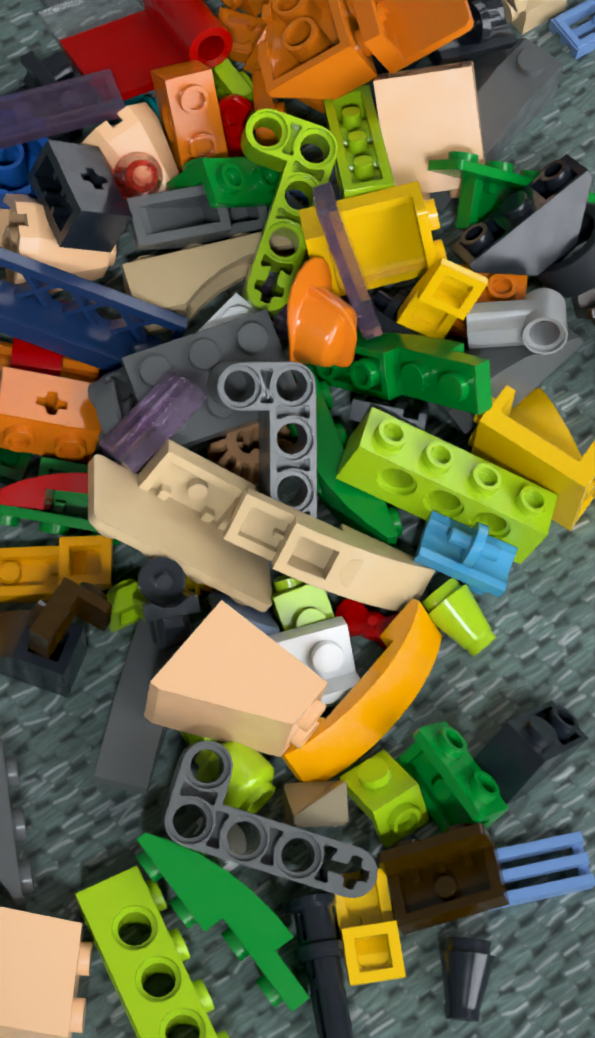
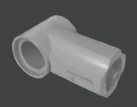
[466,288,568,355]

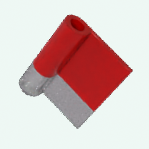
[38,0,233,108]

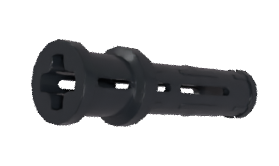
[286,893,353,1038]

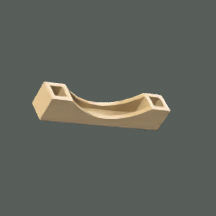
[122,232,310,335]

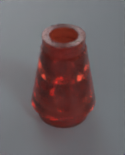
[113,151,163,198]

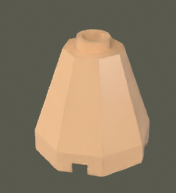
[81,102,179,200]
[0,193,116,294]

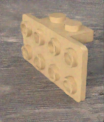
[88,439,273,612]

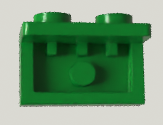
[166,156,287,208]
[395,721,509,833]

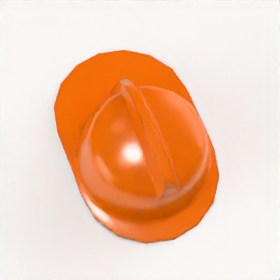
[287,257,357,367]

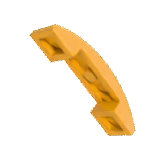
[0,535,113,603]
[281,598,442,782]

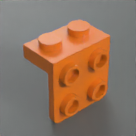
[345,0,474,75]

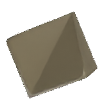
[282,781,348,828]

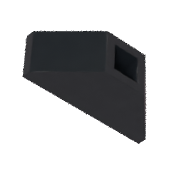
[450,154,593,276]

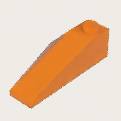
[257,0,378,100]

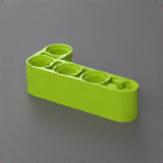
[240,108,338,318]

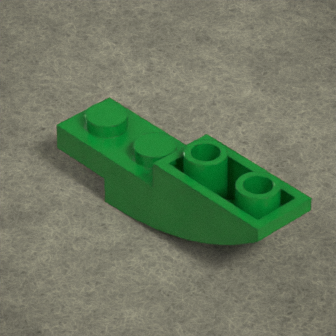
[314,331,492,415]
[288,364,402,548]
[135,832,310,1012]

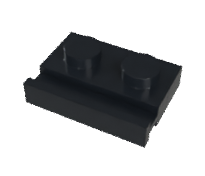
[349,393,430,431]

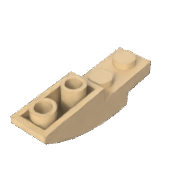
[223,487,436,612]

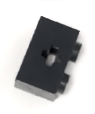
[27,140,133,253]

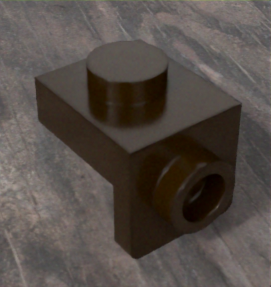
[26,577,112,660]

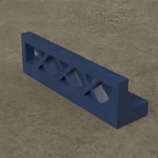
[0,247,189,372]

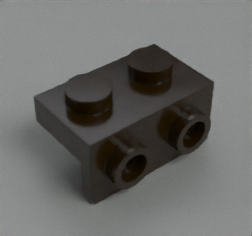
[377,823,510,935]

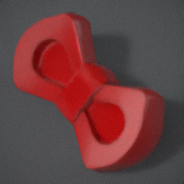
[218,94,253,158]
[334,598,398,651]

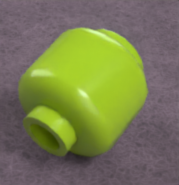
[195,740,276,814]

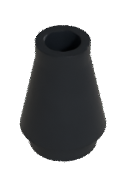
[439,937,495,1022]

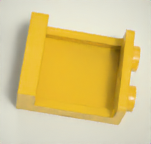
[299,181,447,298]
[468,385,595,531]

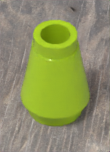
[422,578,497,657]

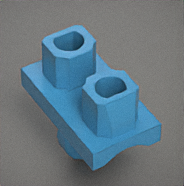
[413,511,518,597]

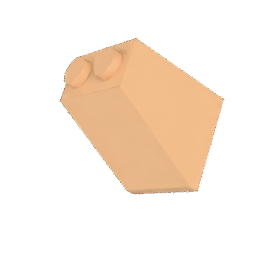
[373,60,485,200]
[144,600,328,757]
[0,907,93,1038]

